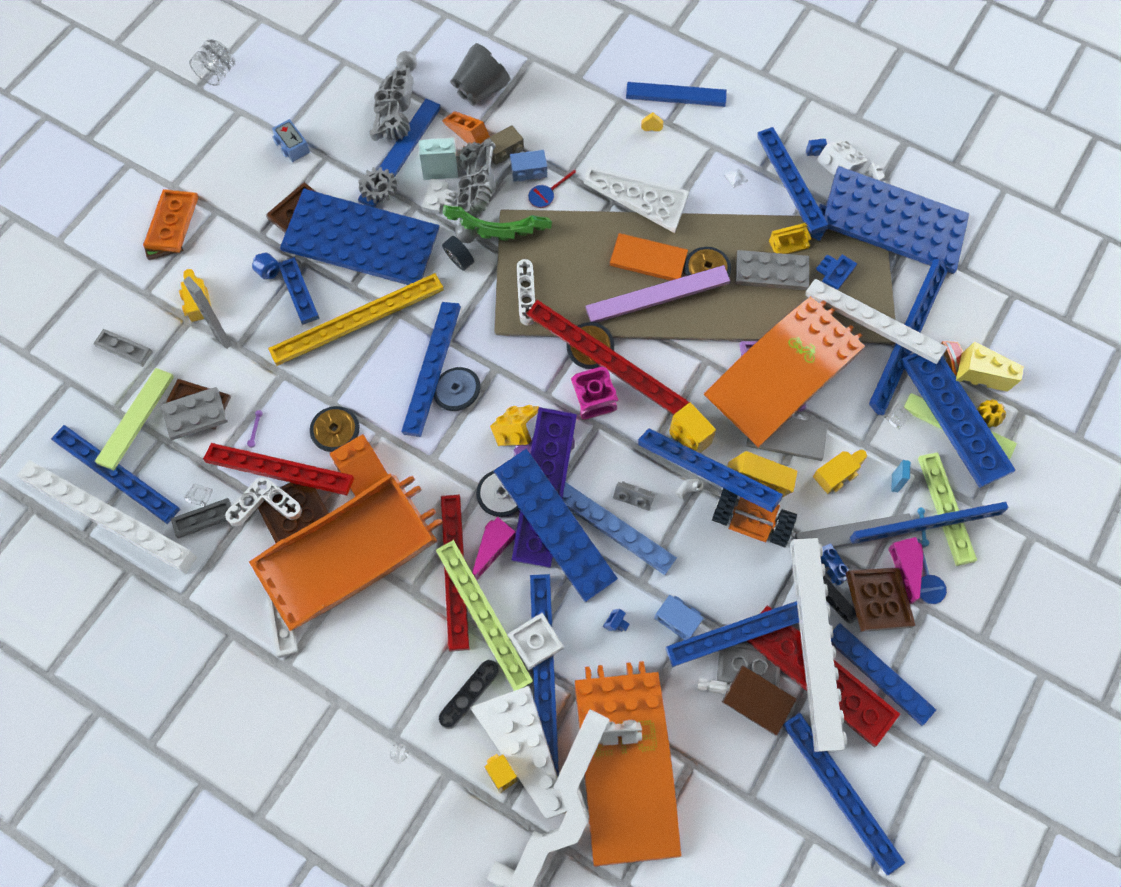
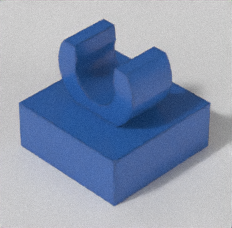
[602,609,630,632]

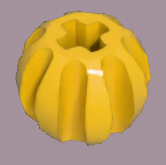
[977,399,1006,428]

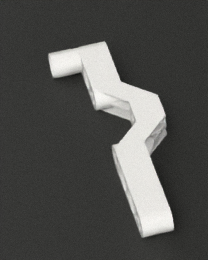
[487,709,610,887]

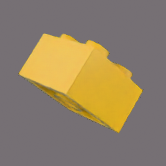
[669,402,716,453]

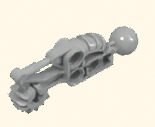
[369,51,417,142]
[455,139,496,243]

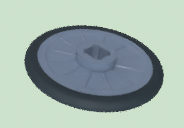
[434,367,481,411]

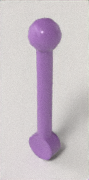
[247,410,263,448]

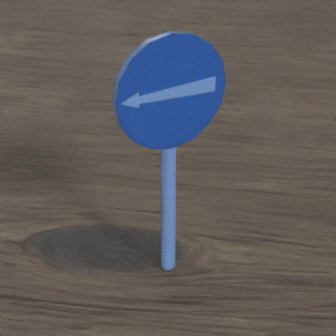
[917,539,947,604]

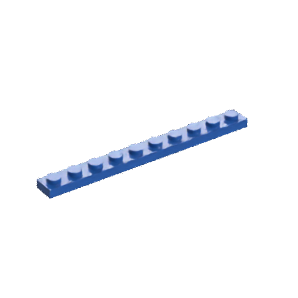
[869,259,948,415]
[530,574,559,776]

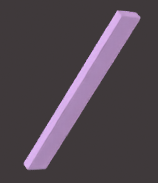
[586,265,730,323]

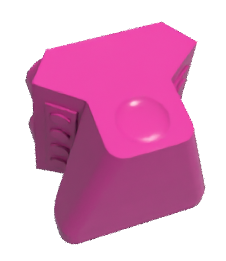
[571,366,618,420]

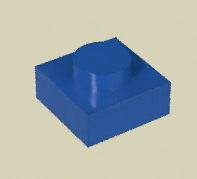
[806,138,827,156]

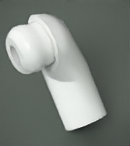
[675,479,704,499]

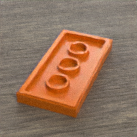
[143,189,199,253]
[610,233,688,281]

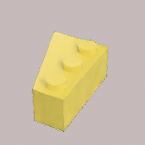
[956,342,1024,392]

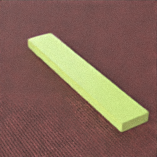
[95,368,174,471]
[902,393,1017,460]
[918,452,977,566]

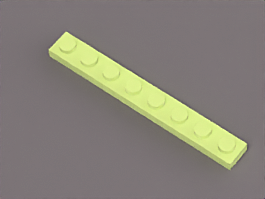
[436,540,533,691]

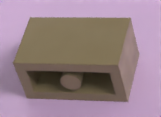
[484,125,524,165]

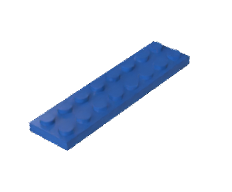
[901,353,1016,488]
[493,449,618,602]

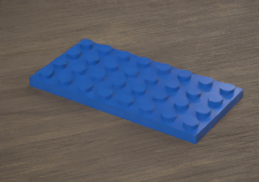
[823,166,970,274]
[280,188,440,285]

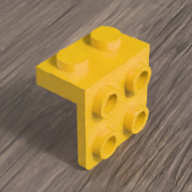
[490,405,539,446]

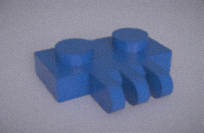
[816,254,857,290]

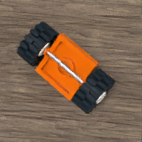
[711,488,797,548]

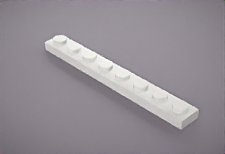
[805,279,947,364]

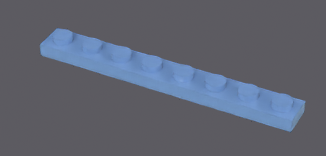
[562,482,677,575]

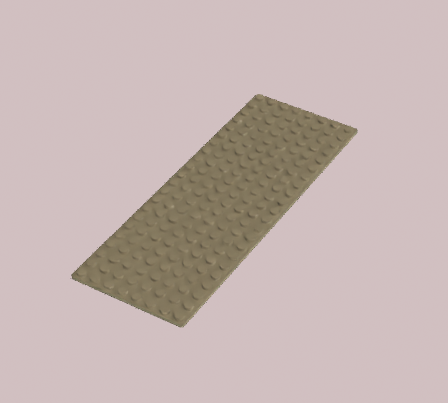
[494,209,896,344]

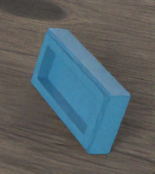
[891,460,911,493]

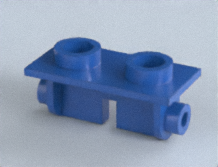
[820,543,849,586]

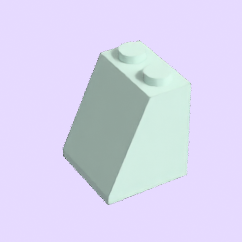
[419,138,458,180]

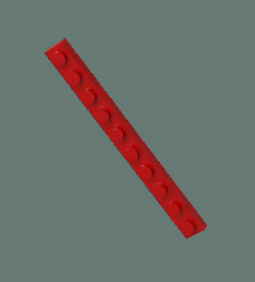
[527,299,690,415]

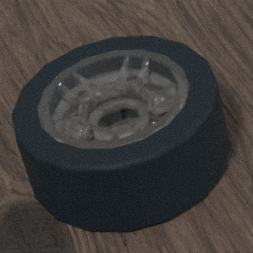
[442,236,474,271]

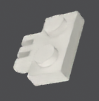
[422,179,457,214]

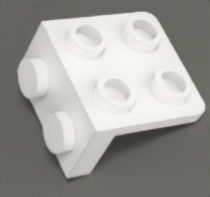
[816,140,867,176]

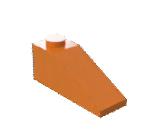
[442,111,490,144]

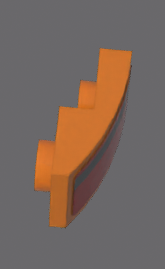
[941,341,963,377]

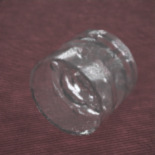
[189,39,236,86]

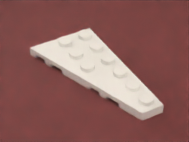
[584,167,689,233]
[470,686,567,819]

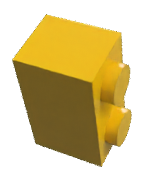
[484,754,518,793]

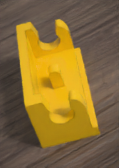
[769,223,811,254]

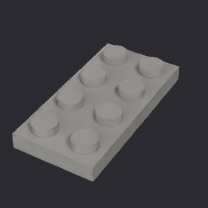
[735,250,809,291]

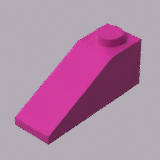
[472,517,516,581]
[888,537,923,604]

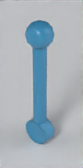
[917,507,929,547]

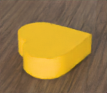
[641,112,663,131]

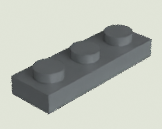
[171,498,236,538]

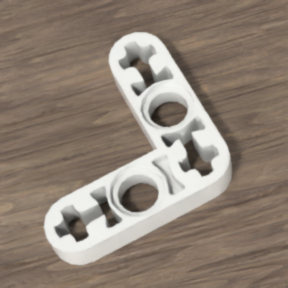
[225,477,302,526]

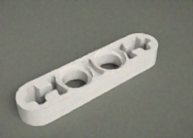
[517,259,535,325]

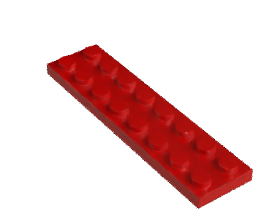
[747,605,900,747]

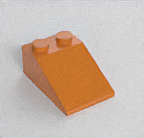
[329,434,388,497]

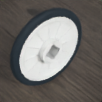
[476,470,520,517]

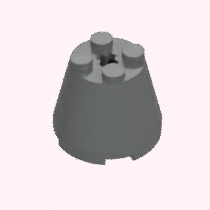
[450,43,510,106]

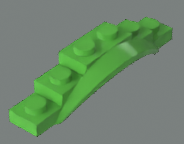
[443,205,552,241]

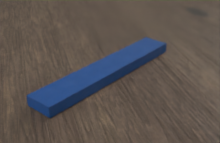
[626,81,727,107]

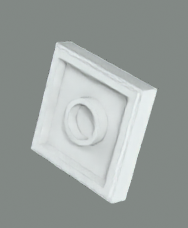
[507,613,564,670]

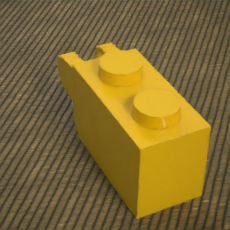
[179,269,211,322]
[813,450,868,494]

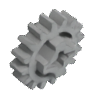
[358,167,397,203]

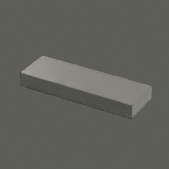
[93,329,153,367]

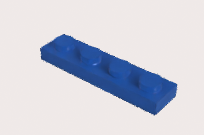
[278,257,320,325]

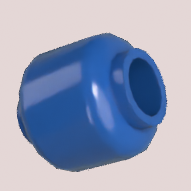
[252,252,279,279]

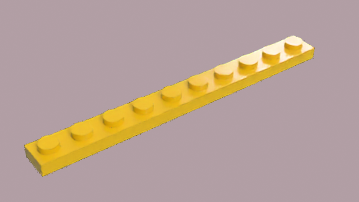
[268,273,444,366]

